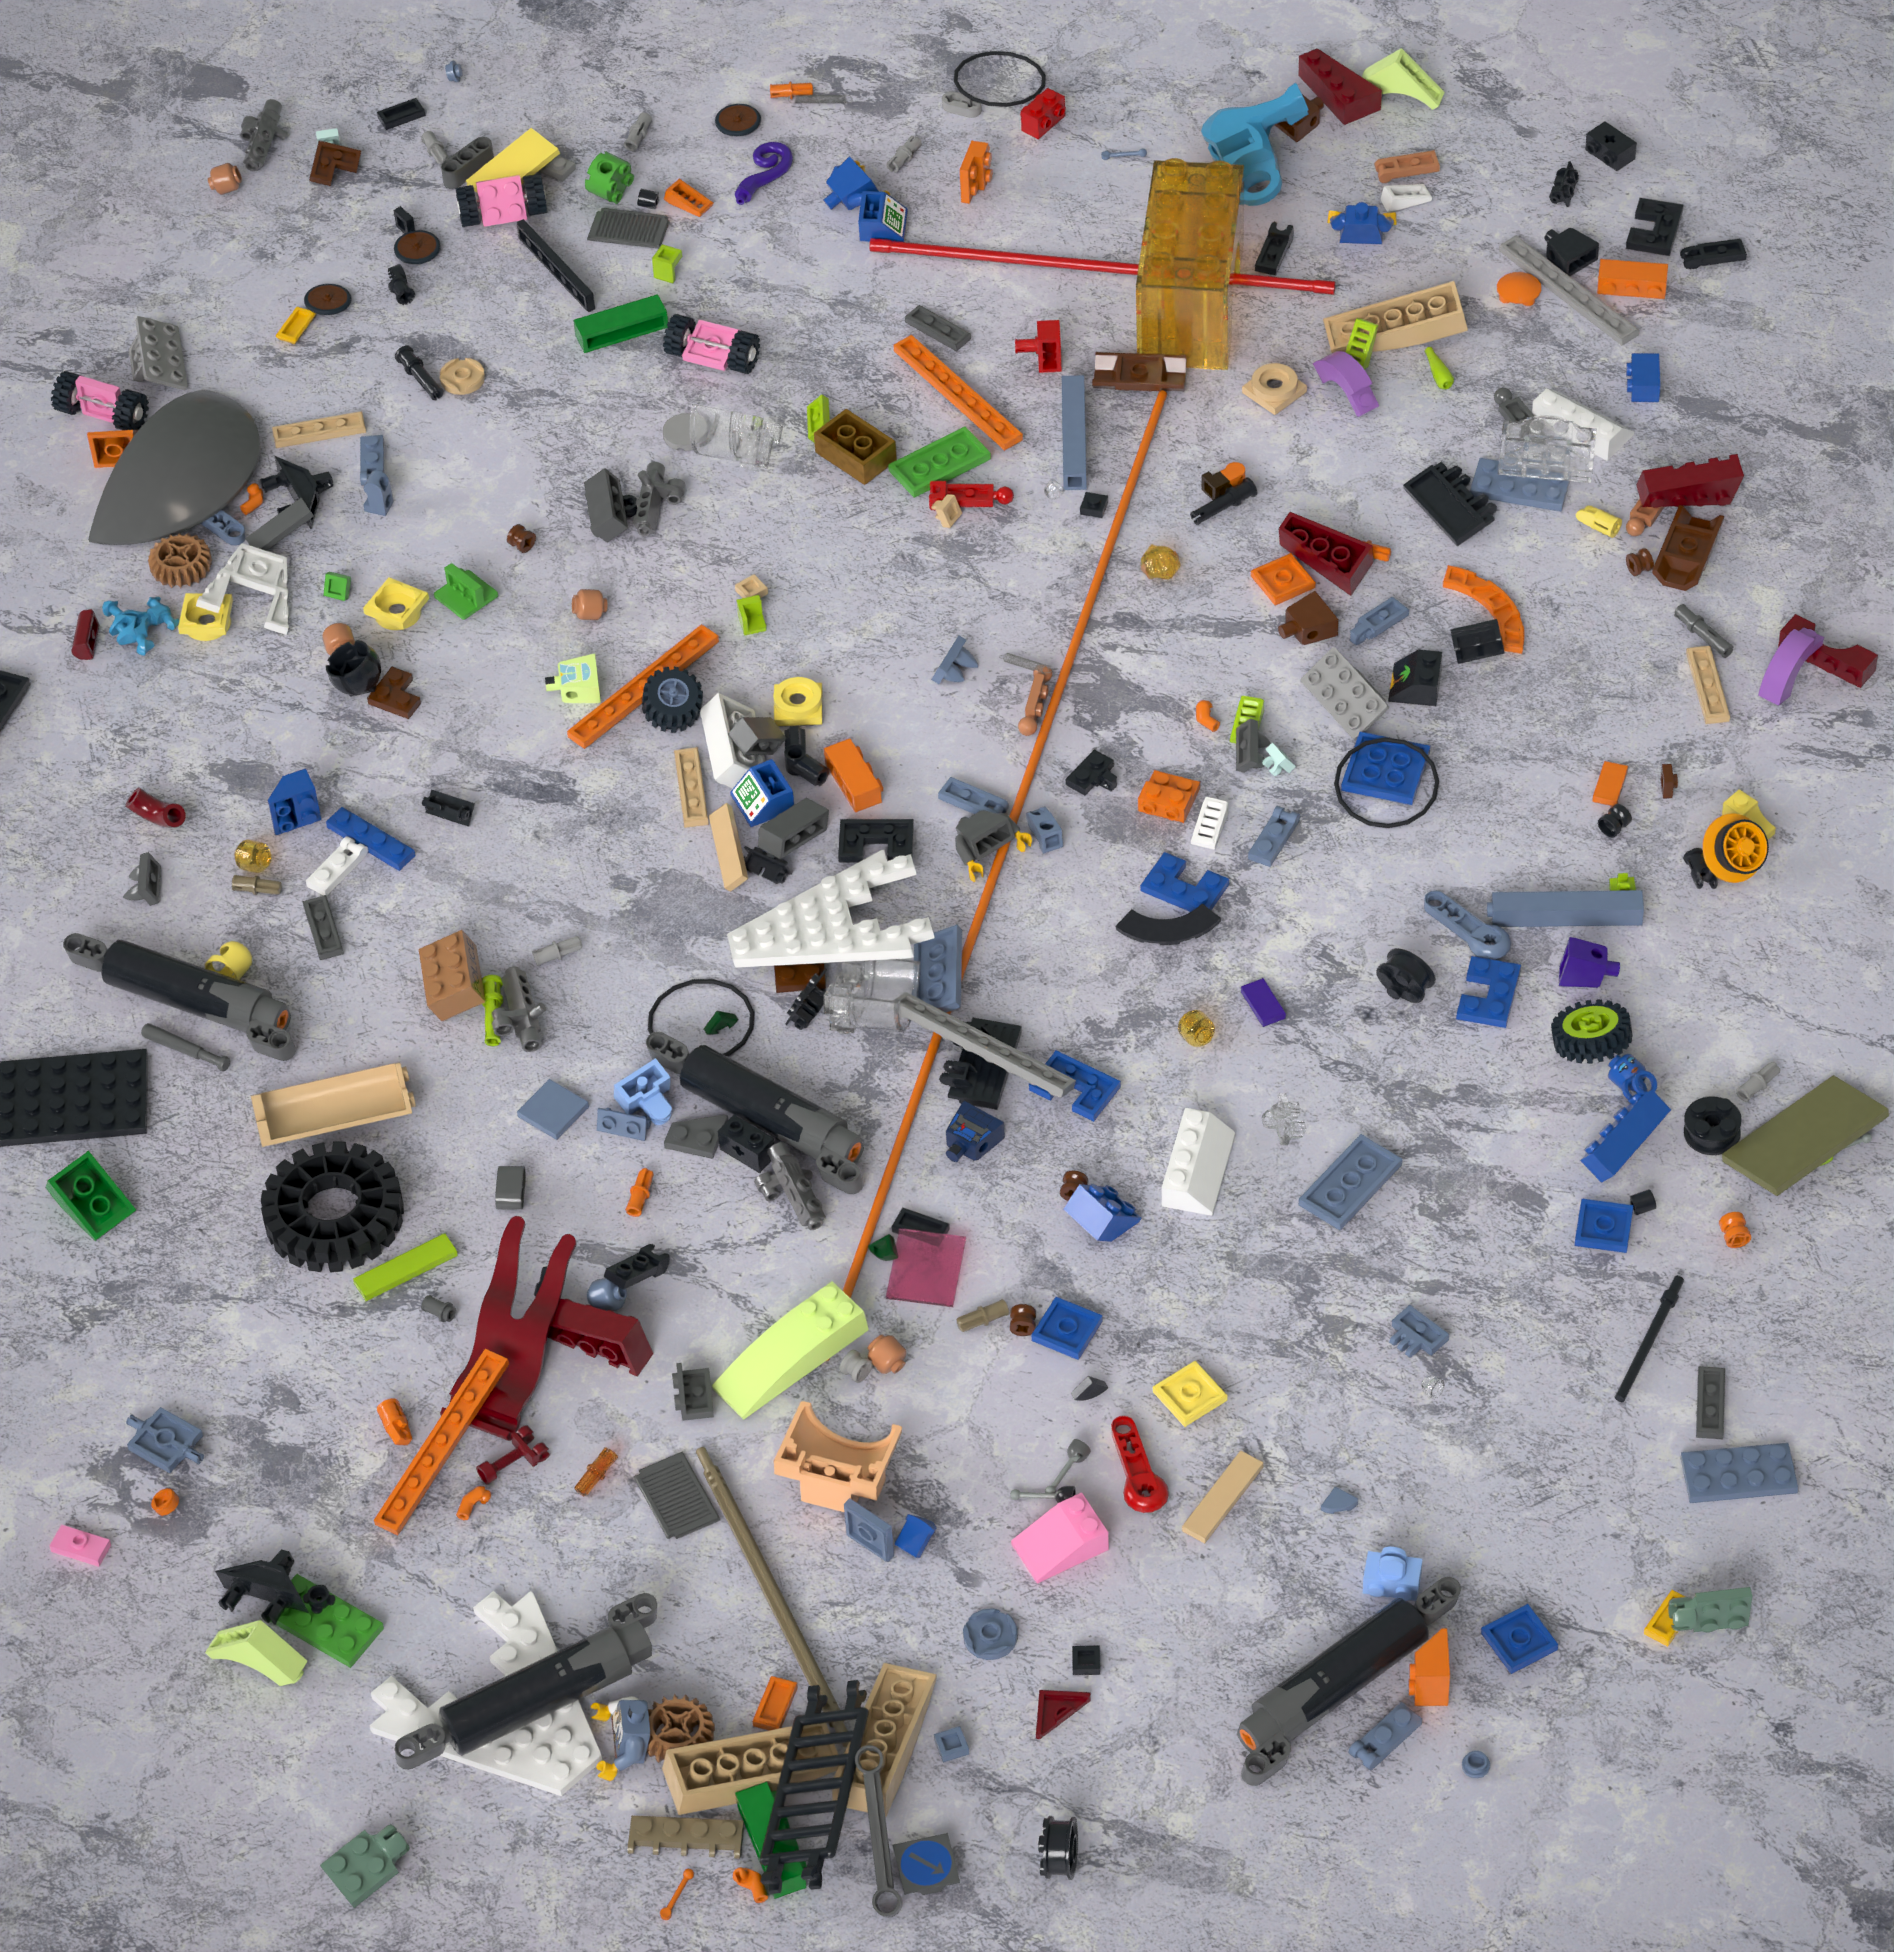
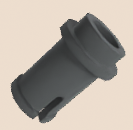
[421,1295,456,1322]

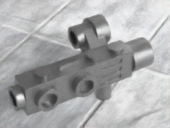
[240,99,288,171]
[633,462,686,536]
[492,966,546,1052]
[754,1142,826,1230]

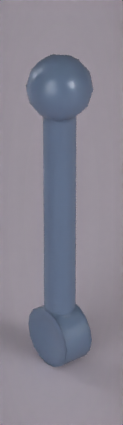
[1101,148,1147,160]

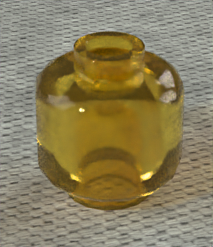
[234,839,272,873]
[1178,1010,1215,1047]

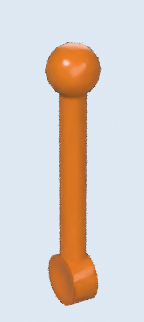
[660,1868,694,1920]

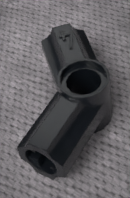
[784,726,829,787]

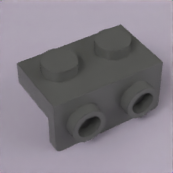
[672,1363,714,1421]

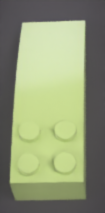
[712,1281,869,1420]

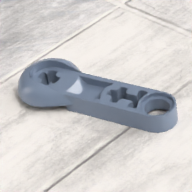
[200,510,246,546]
[1424,891,1511,960]

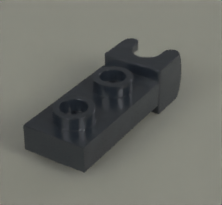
[1255,221,1294,276]
[604,1244,670,1290]

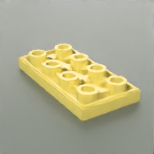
[466,128,560,193]

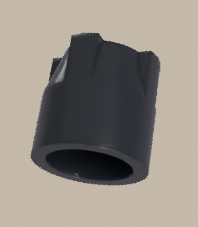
[637,188,659,209]
[1630,1189,1656,1215]

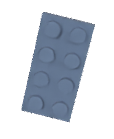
[1470,458,1571,512]
[913,924,962,1013]
[1298,1134,1402,1230]
[1680,1443,1798,1503]

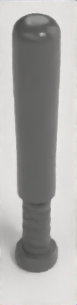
[141,1023,230,1071]

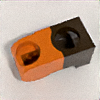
[1201,462,1245,500]

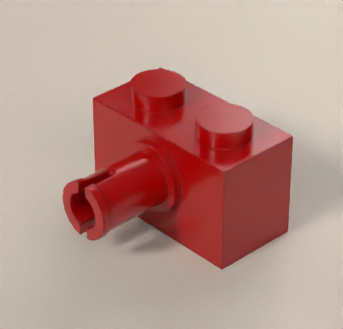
[1015,320,1062,373]

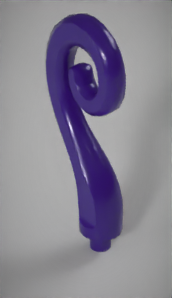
[735,142,793,205]

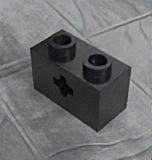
[1585,121,1637,171]
[718,1115,774,1173]

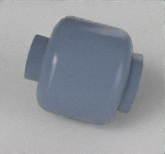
[587,1278,627,1311]

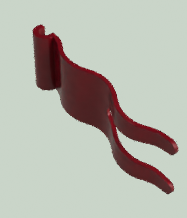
[440,1216,577,1441]

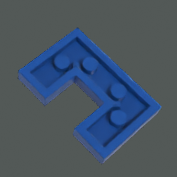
[1140,852,1229,912]
[1456,956,1521,1028]
[1029,1050,1121,1122]

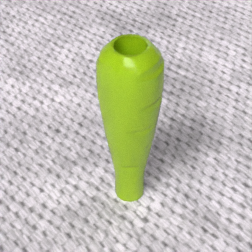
[1424,347,1454,389]

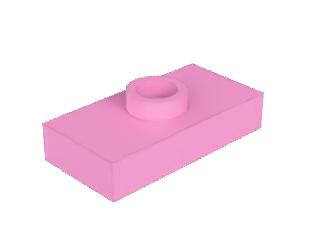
[49,1524,111,1567]

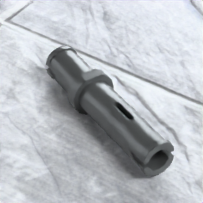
[1674,604,1734,658]

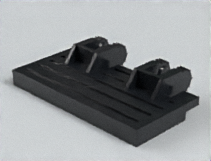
[1403,461,1497,546]
[939,1017,1022,1110]

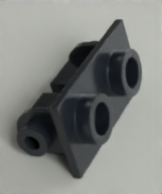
[1549,161,1579,207]
[422,789,475,827]
[743,846,793,884]

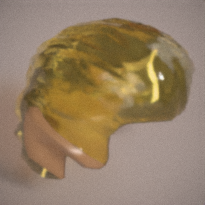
[1140,544,1181,580]

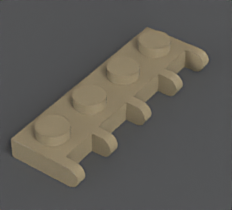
[627,1815,744,1859]

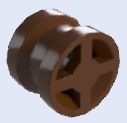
[507,524,536,553]
[1626,548,1654,576]
[1060,1170,1089,1201]
[1010,1304,1036,1336]

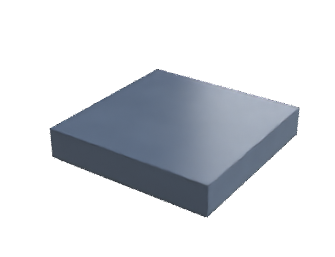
[517,1079,589,1140]
[844,1498,894,1562]

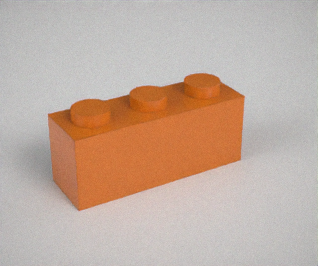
[1597,259,1668,299]
[824,738,884,813]

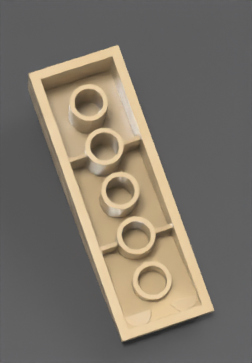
[1323,281,1468,353]
[832,1663,937,1817]
[662,1723,839,1815]

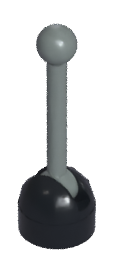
[1010,1486,1076,1503]

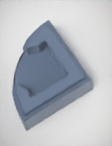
[1321,1487,1358,1514]

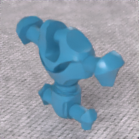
[102,596,179,656]

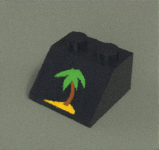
[1388,649,1442,706]

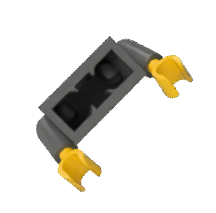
[955,810,1032,882]

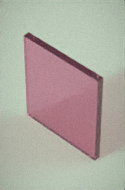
[886,1228,966,1307]

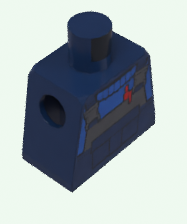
[946,1101,1005,1162]

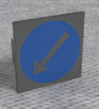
[893,1833,960,1895]

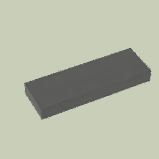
[905,305,971,352]
[245,498,314,551]
[302,895,344,960]
[1696,1366,1725,1439]

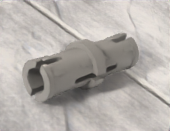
[624,112,652,152]
[886,136,922,173]

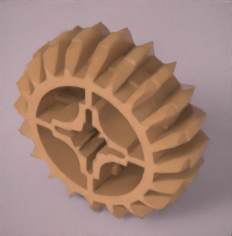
[148,532,212,588]
[647,1694,715,1763]

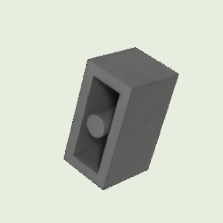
[728,717,787,755]

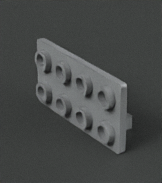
[129,316,188,390]
[1301,647,1389,740]

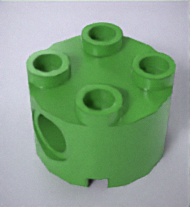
[585,151,634,204]

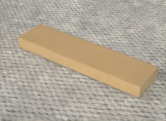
[272,411,366,448]
[1686,646,1730,724]
[674,747,709,828]
[709,803,748,892]
[1182,1450,1263,1544]

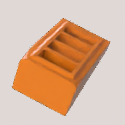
[664,178,714,217]

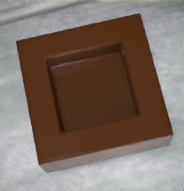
[1660,764,1678,799]

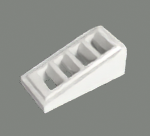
[1381,184,1432,212]
[1191,797,1228,849]

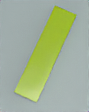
[353,1233,458,1301]

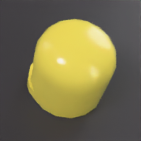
[205,941,252,980]

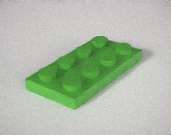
[888,426,991,498]
[270,1574,384,1668]

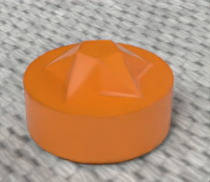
[151,1488,179,1516]

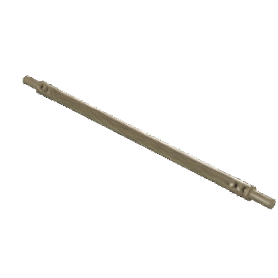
[696,1447,849,1747]

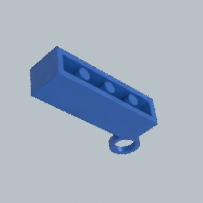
[1580,1070,1671,1183]

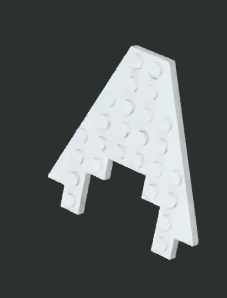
[727,850,935,968]
[370,1591,602,1796]

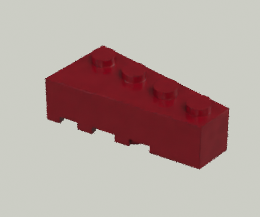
[1298,48,1382,125]
[1636,454,1744,508]
[1278,512,1374,596]
[547,1299,653,1377]

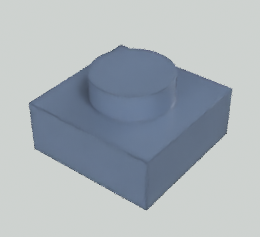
[934,1726,969,1763]

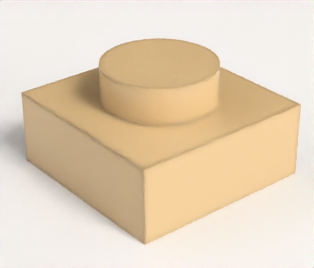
[735,574,768,598]

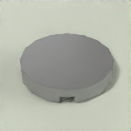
[663,413,708,451]

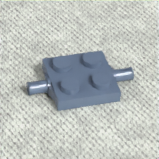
[126,1407,204,1473]

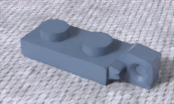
[1350,597,1409,645]

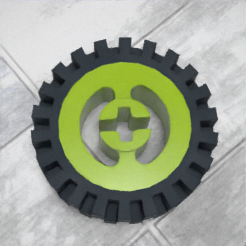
[1551,999,1633,1064]

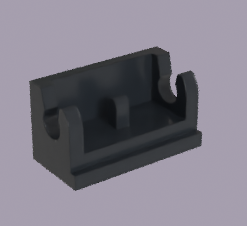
[1450,619,1505,664]

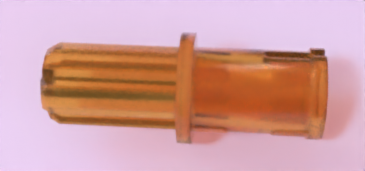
[574,1447,618,1497]

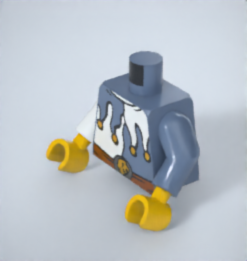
[591,1696,650,1781]

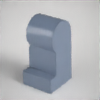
[363,470,393,516]
[1026,806,1063,854]

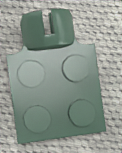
[1668,1587,1753,1633]
[320,1824,410,1908]

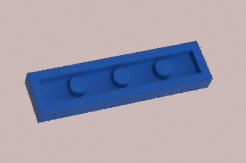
[326,807,415,871]

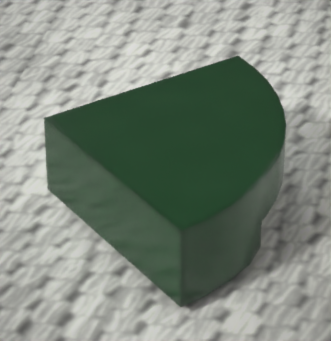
[703,1011,739,1035]
[868,1234,899,1261]

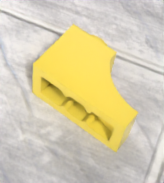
[1722,789,1776,840]

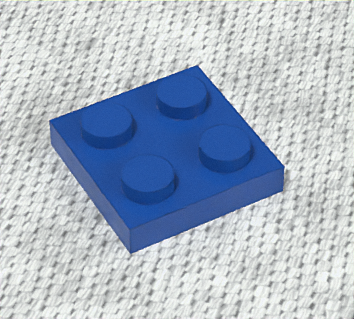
[1575,1198,1634,1253]
[1031,1296,1103,1360]
[1481,1604,1558,1674]

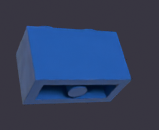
[1626,353,1660,402]

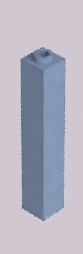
[1061,375,1087,490]
[1487,890,1644,927]

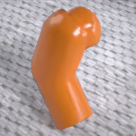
[240,483,263,515]
[1196,700,1220,732]
[456,1486,491,1520]
[732,1867,768,1903]

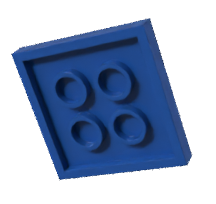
[1341,732,1430,805]

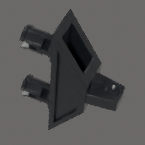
[260,456,333,529]
[215,1549,309,1625]

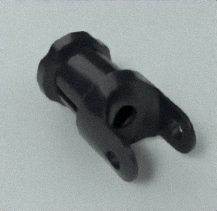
[1683,848,1718,889]

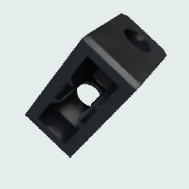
[1544,228,1599,276]

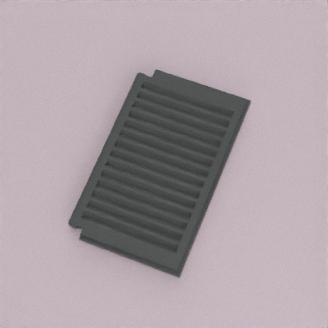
[587,208,669,249]
[634,1451,720,1539]

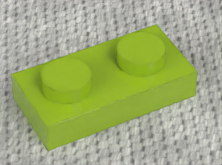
[807,394,830,443]

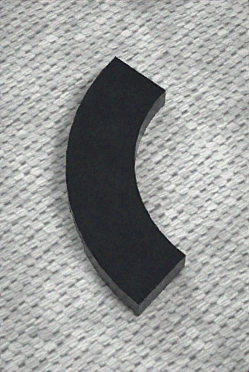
[1115,904,1221,946]

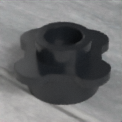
[303,1585,336,1614]

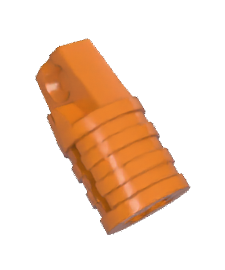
[377,1398,412,1446]

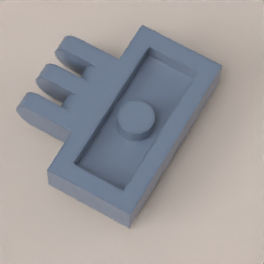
[1389,1305,1449,1358]

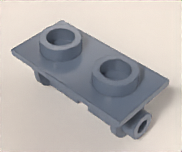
[597,1107,651,1141]

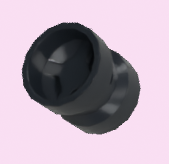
[1597,804,1632,838]

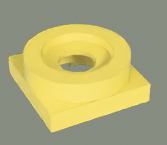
[363,577,429,630]
[178,593,233,641]
[773,677,822,726]

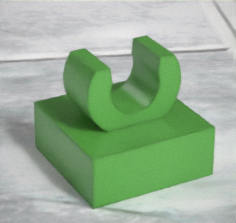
[323,571,351,601]

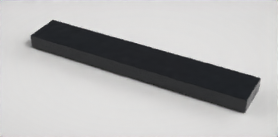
[517,219,595,312]

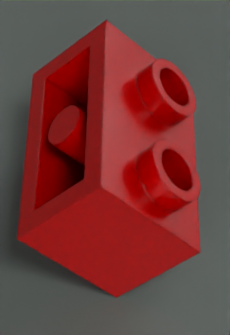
[1020,88,1066,140]

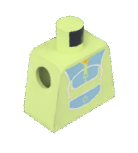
[545,654,601,703]

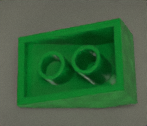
[45,1150,136,1241]

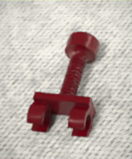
[476,1425,550,1485]

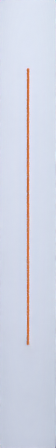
[827,390,1167,1361]

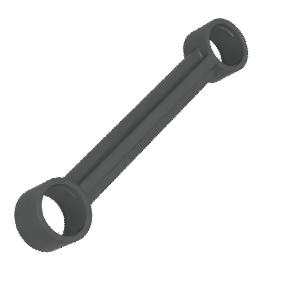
[855,1745,902,1918]

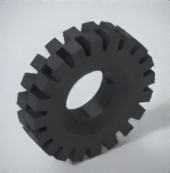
[260,1141,404,1273]

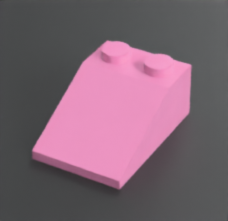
[1011,1492,1109,1584]

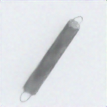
[788,95,852,103]
[1001,653,1053,675]

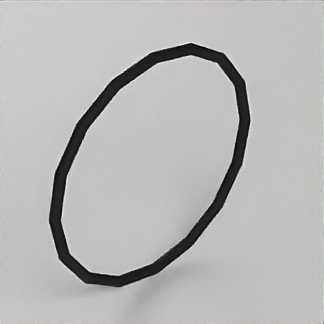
[954,51,1046,107]
[1334,737,1440,828]
[648,979,754,1057]

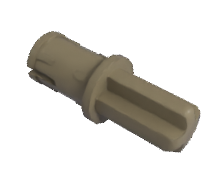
[232,875,282,895]
[956,1299,1009,1332]

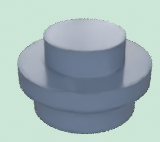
[445,61,463,82]
[1462,1751,1490,1778]

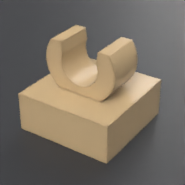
[931,494,962,528]

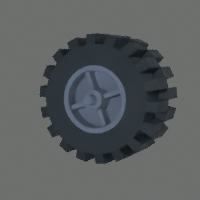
[642,666,703,733]

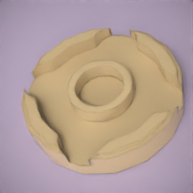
[440,358,485,395]

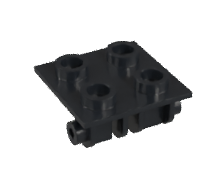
[785,968,829,1030]

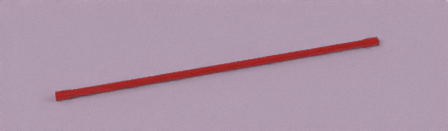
[869,238,1336,295]

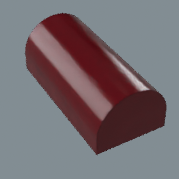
[71,609,100,660]

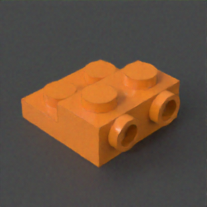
[960,140,993,204]
[1138,770,1200,823]

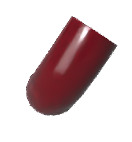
[125,787,186,828]

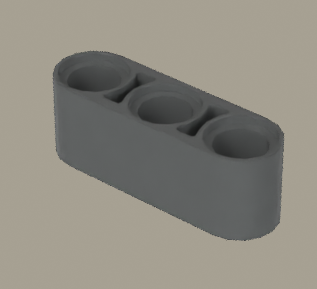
[441,137,494,189]

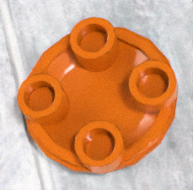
[1497,272,1541,306]

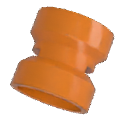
[1719,1212,1751,1248]

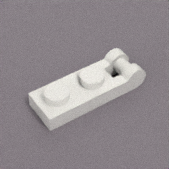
[306,836,368,896]

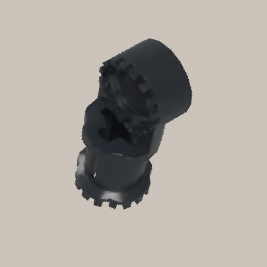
[387,264,415,305]

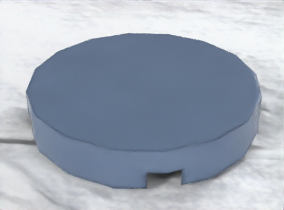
[963,1608,1018,1660]

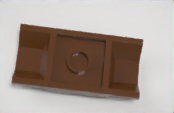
[1092,352,1186,392]
[1652,505,1724,591]

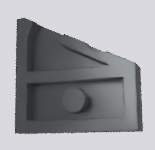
[664,1114,728,1159]

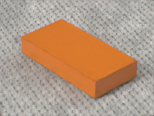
[1592,761,1628,806]
[752,1676,798,1730]

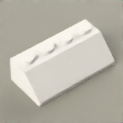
[1532,388,1634,461]
[700,693,765,789]
[1162,1108,1235,1216]

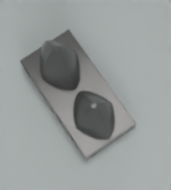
[1236,718,1271,773]
[123,852,161,906]

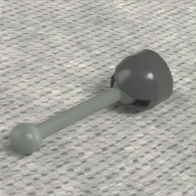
[1045,1439,1091,1493]

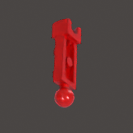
[929,481,1014,510]

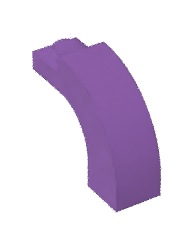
[1313,351,1379,417]
[1758,628,1825,706]

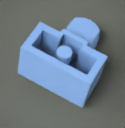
[614,1058,672,1125]
[1363,1546,1422,1601]

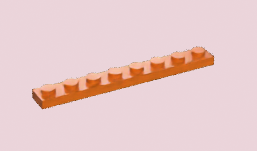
[893,335,1023,451]
[567,624,719,749]
[374,1349,509,1536]

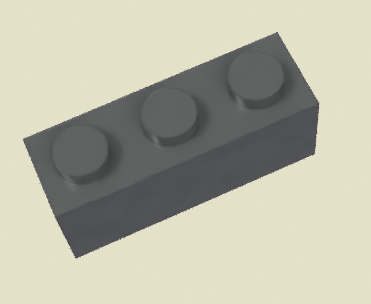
[584,468,628,543]
[758,798,829,859]

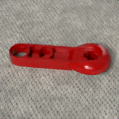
[1111,1416,1169,1513]

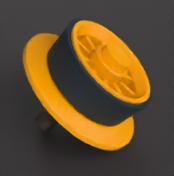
[1703,813,1769,883]

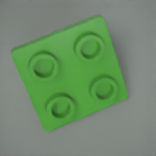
[434,563,498,620]

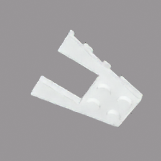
[196,543,289,635]

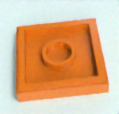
[1251,553,1316,605]

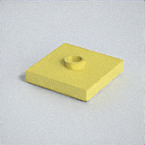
[1153,1361,1228,1427]

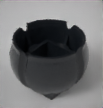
[326,640,381,697]

